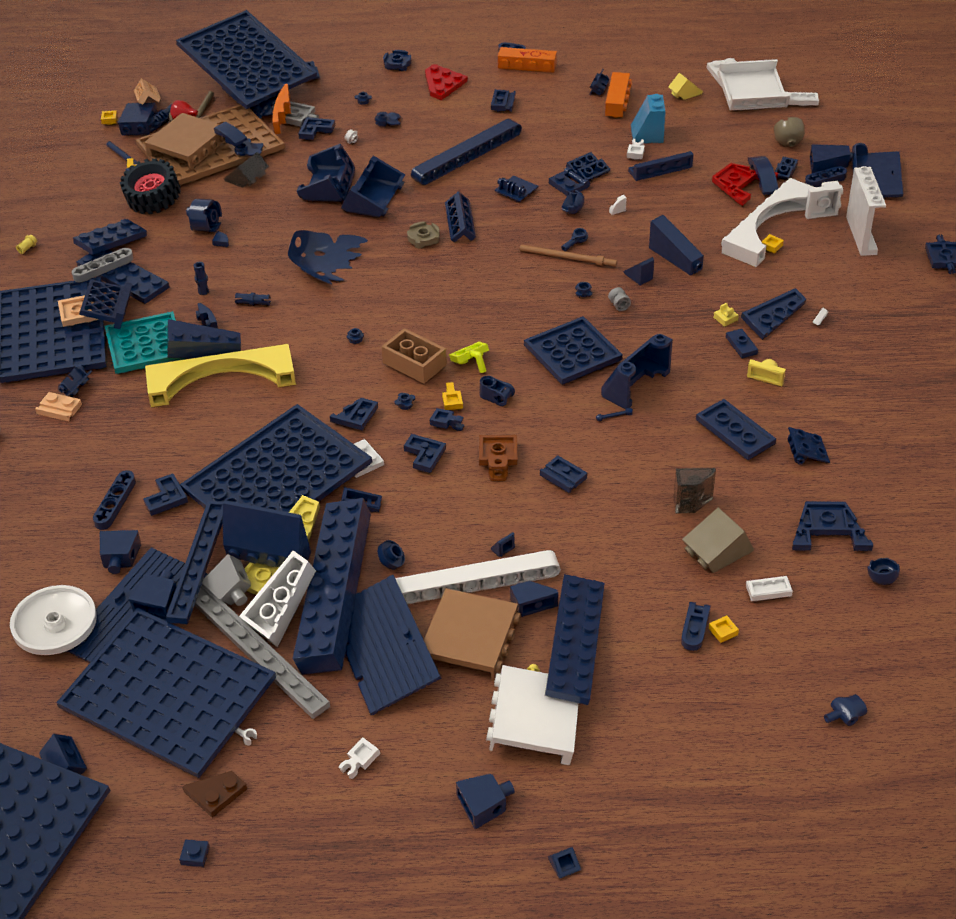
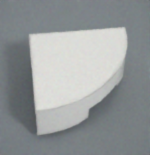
[609,195,626,215]
[813,308,828,325]

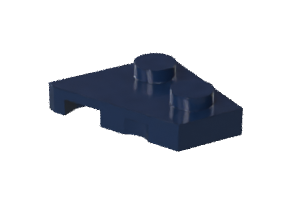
[330,398,378,431]

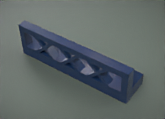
[628,151,694,181]
[445,191,476,242]

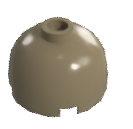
[774,117,805,147]

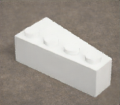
[239,551,316,647]

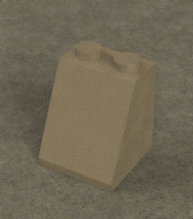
[682,507,754,573]

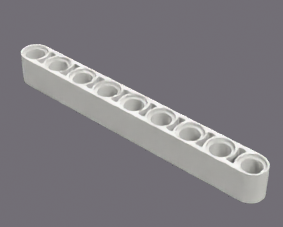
[395,550,561,604]

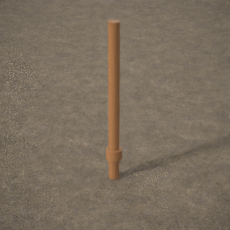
[520,244,617,267]

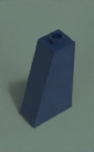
[649,215,704,276]

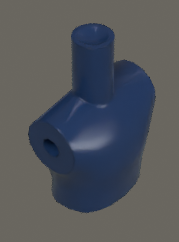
[824,694,867,726]

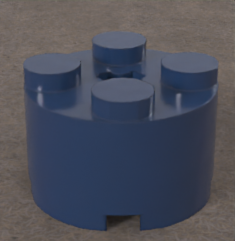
[186,199,222,232]

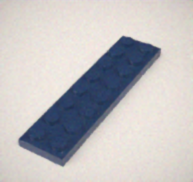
[545,574,605,705]

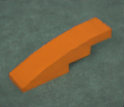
[273,84,291,134]

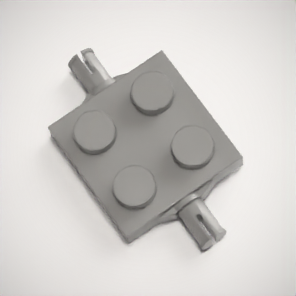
[272,101,319,127]

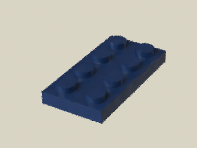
[73,219,147,255]
[696,399,776,460]

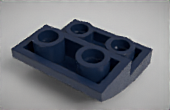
[566,152,611,181]

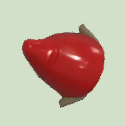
[169,100,198,122]

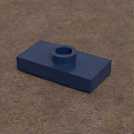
[726,328,758,358]

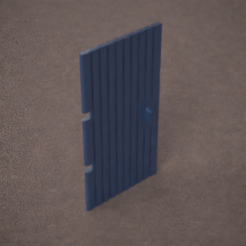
[67,547,208,663]
[345,575,442,715]

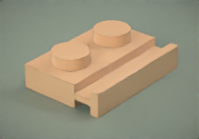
[35,392,82,422]

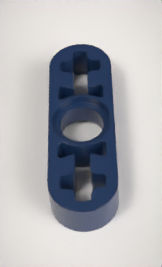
[805,166,847,187]

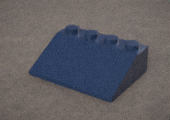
[223,500,311,567]

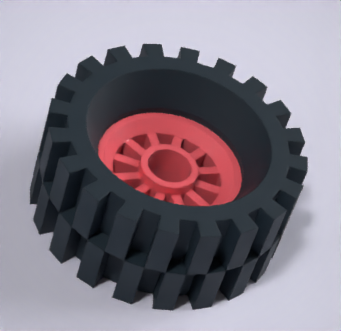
[120,158,181,214]

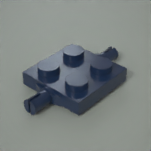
[925,234,956,274]

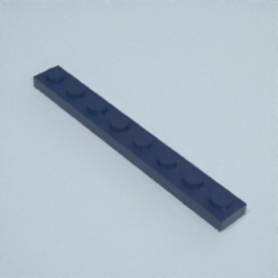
[166,501,223,624]

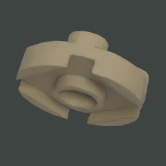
[407,222,440,249]

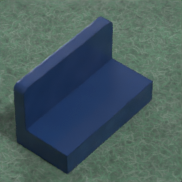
[39,734,87,775]

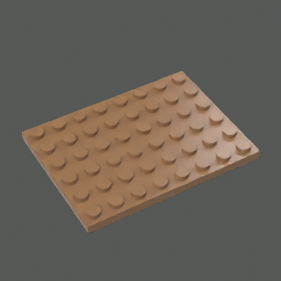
[136,104,285,186]

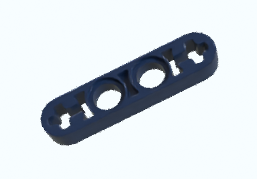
[93,470,136,530]

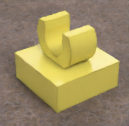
[713,303,739,327]

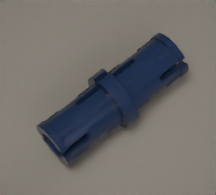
[193,262,209,295]
[235,292,271,306]

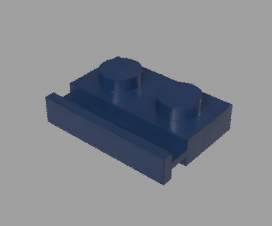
[491,89,516,112]
[540,455,587,493]

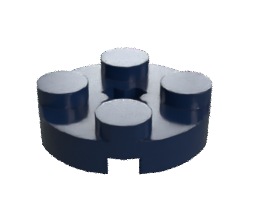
[383,50,412,71]

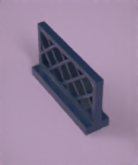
[79,279,132,330]

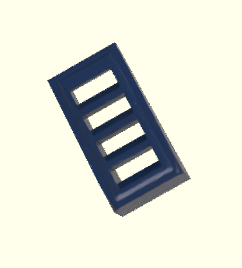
[341,487,382,512]

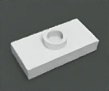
[788,92,819,106]
[746,576,793,601]

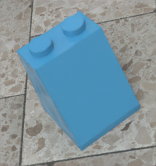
[631,94,666,143]

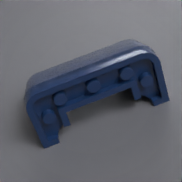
[297,143,355,202]
[341,155,405,218]
[601,334,673,409]

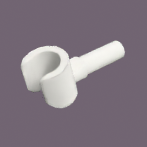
[235,728,257,746]

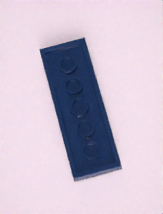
[76,250,170,304]

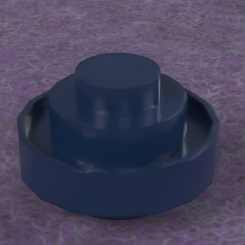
[377,540,405,570]

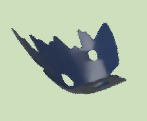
[288,230,368,284]

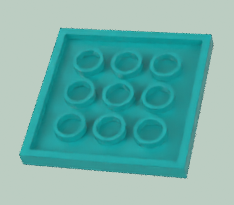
[104,311,186,374]

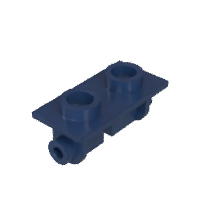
[589,69,609,95]
[58,365,92,397]

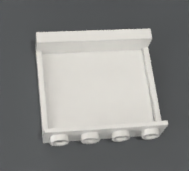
[718,59,790,111]
[846,166,886,256]
[486,665,578,765]

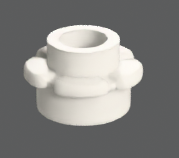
[345,129,358,144]

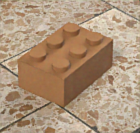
[381,328,447,384]

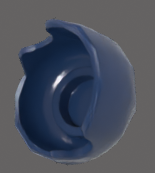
[561,190,585,214]
[867,558,900,585]

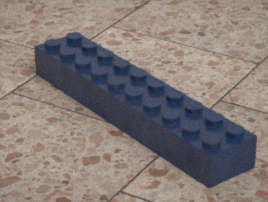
[293,498,371,675]

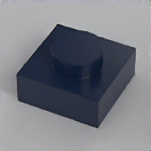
[179,839,210,867]

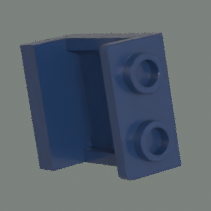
[118,102,158,135]

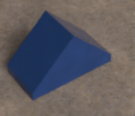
[623,257,654,286]

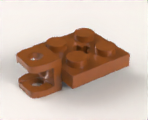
[479,435,517,481]

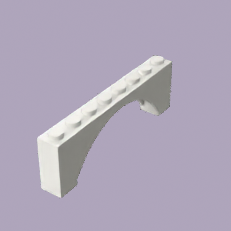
[721,178,816,267]

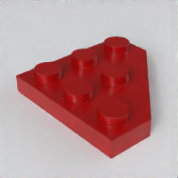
[425,64,468,100]

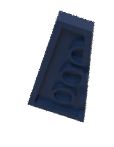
[741,288,806,340]

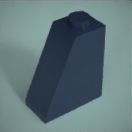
[810,144,853,174]

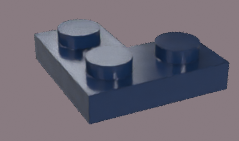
[298,117,336,140]
[404,434,446,473]
[143,473,188,516]

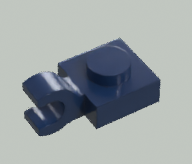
[429,408,464,431]

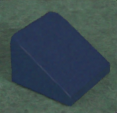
[491,532,515,557]
[548,847,581,879]

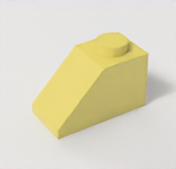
[668,73,703,100]

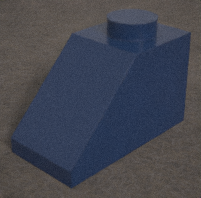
[510,581,558,617]

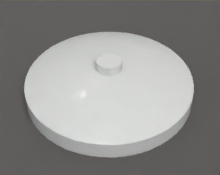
[10,585,97,655]

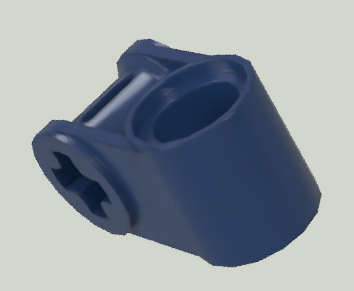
[479,376,515,406]

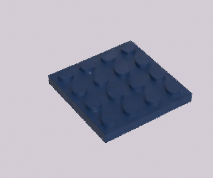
[524,316,623,385]

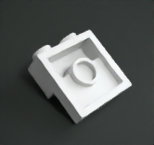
[805,181,843,219]

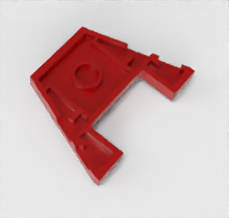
[712,163,778,206]

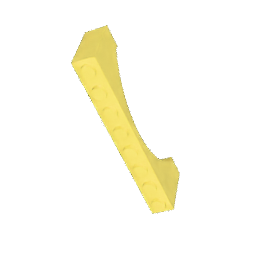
[145,344,296,407]

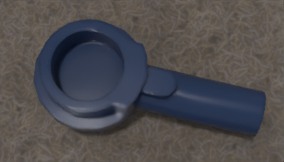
[561,228,588,251]

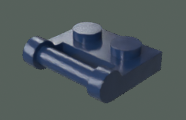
[549,167,590,196]

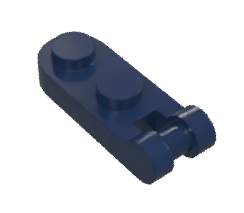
[681,601,711,651]

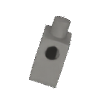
[202,554,251,606]

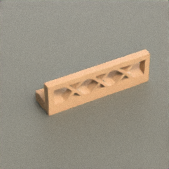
[134,78,161,105]

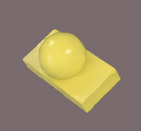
[747,359,786,386]

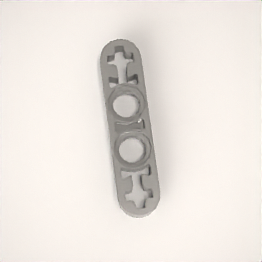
[72,248,134,282]

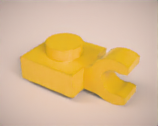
[442,382,463,410]

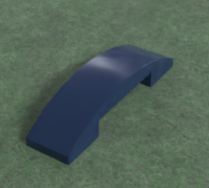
[747,156,778,195]

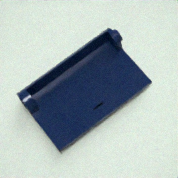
[852,143,903,198]

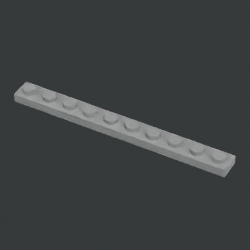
[194,584,330,719]

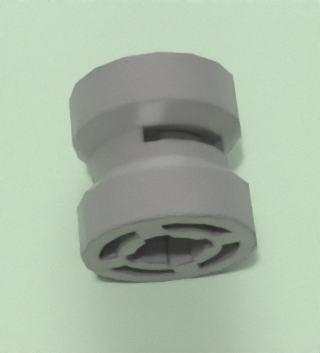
[608,287,631,311]

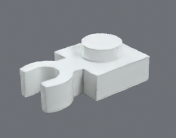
[627,139,645,160]
[339,737,381,779]

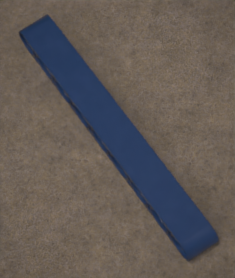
[411,118,522,185]

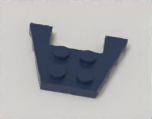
[792,501,873,551]

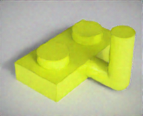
[449,342,489,373]

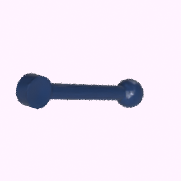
[596,408,633,421]

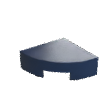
[212,231,229,247]

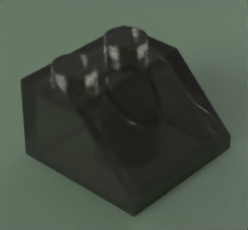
[224,152,269,188]
[673,468,716,513]

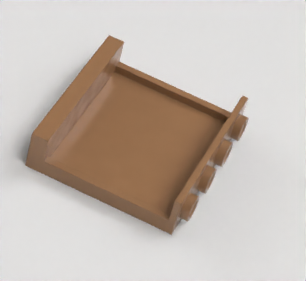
[144,113,226,170]
[424,588,521,681]

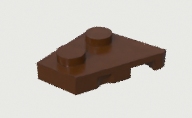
[183,771,248,818]

